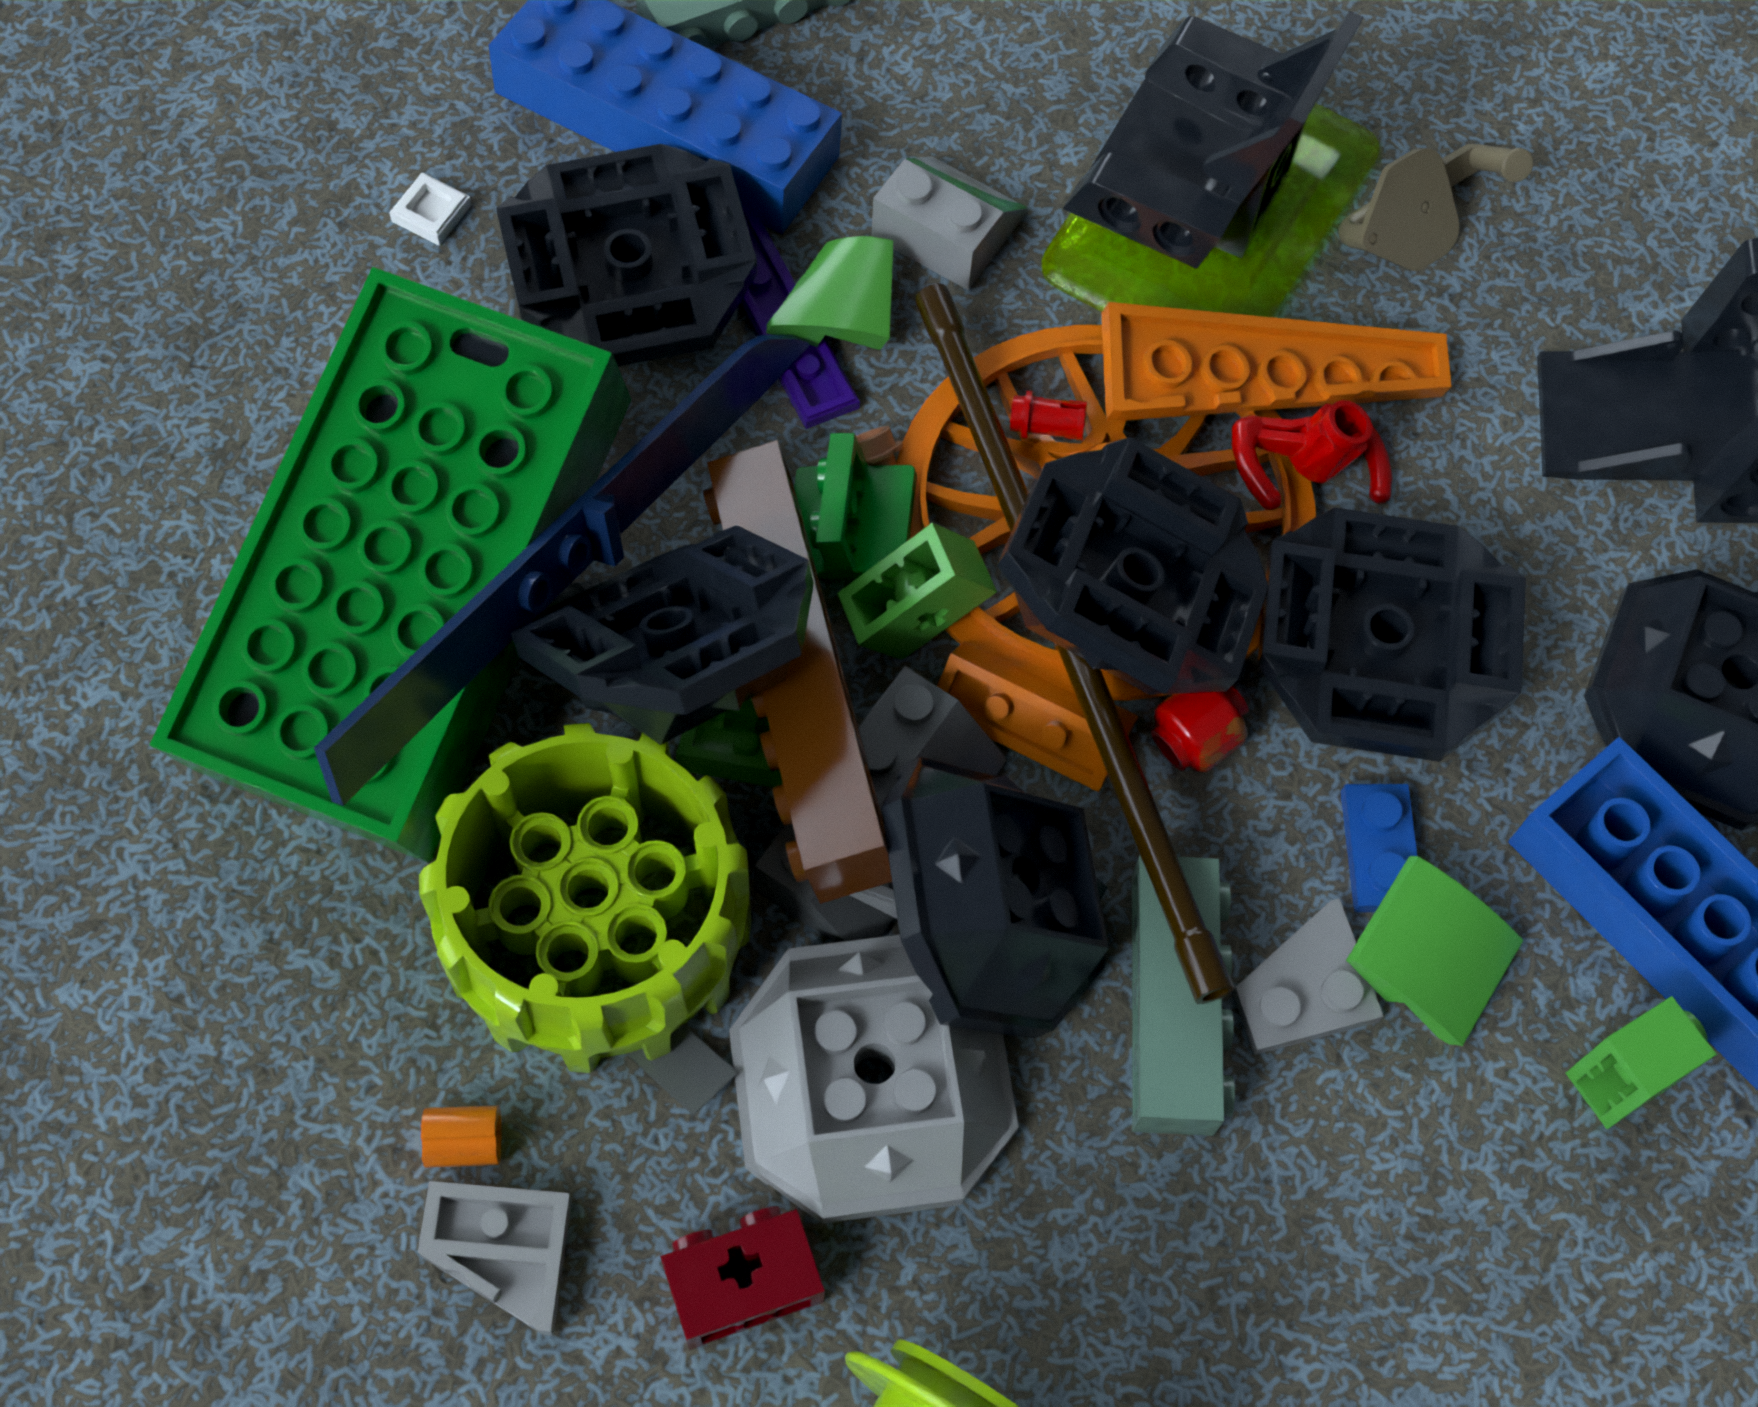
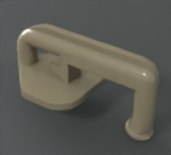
[1338,143,1534,271]

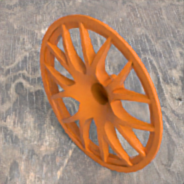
[896,325,1316,701]

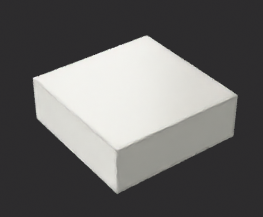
[389,172,472,246]

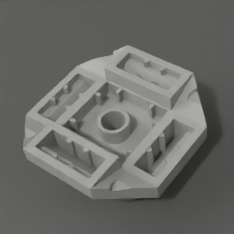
[729,935,1019,1224]

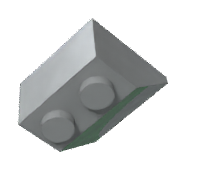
[871,156,1028,290]

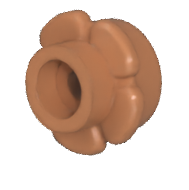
[856,426,903,466]

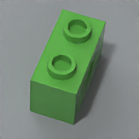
[837,523,997,660]
[1565,996,1717,1130]

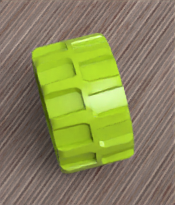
[419,722,751,1073]

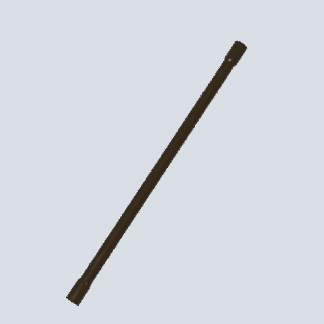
[915,283,1235,1004]

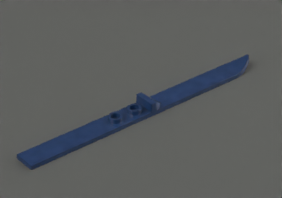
[314,335,810,806]

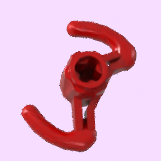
[1232,400,1393,511]

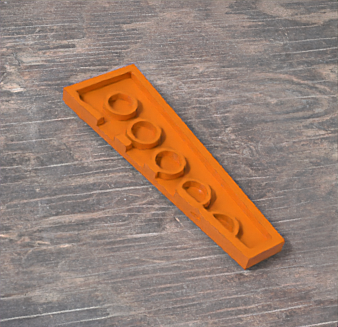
[1101,302,1452,421]

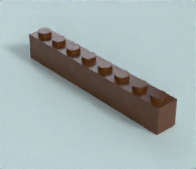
[703,440,892,904]

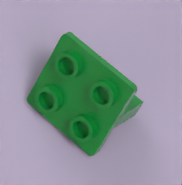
[794,433,917,579]

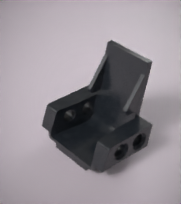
[1063,11,1364,269]
[1537,238,1758,523]

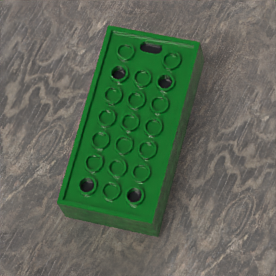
[149,267,632,863]

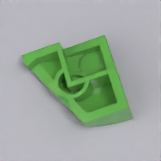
[766,236,893,350]

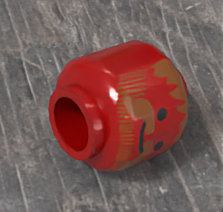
[1151,686,1249,772]

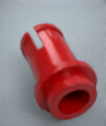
[1010,390,1087,441]

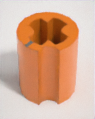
[421,1105,502,1168]

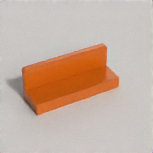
[937,641,1138,792]

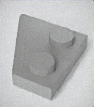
[1232,898,1384,1055]
[418,1181,572,1336]

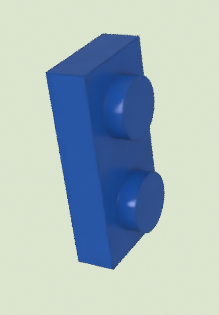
[1341,784,1417,912]

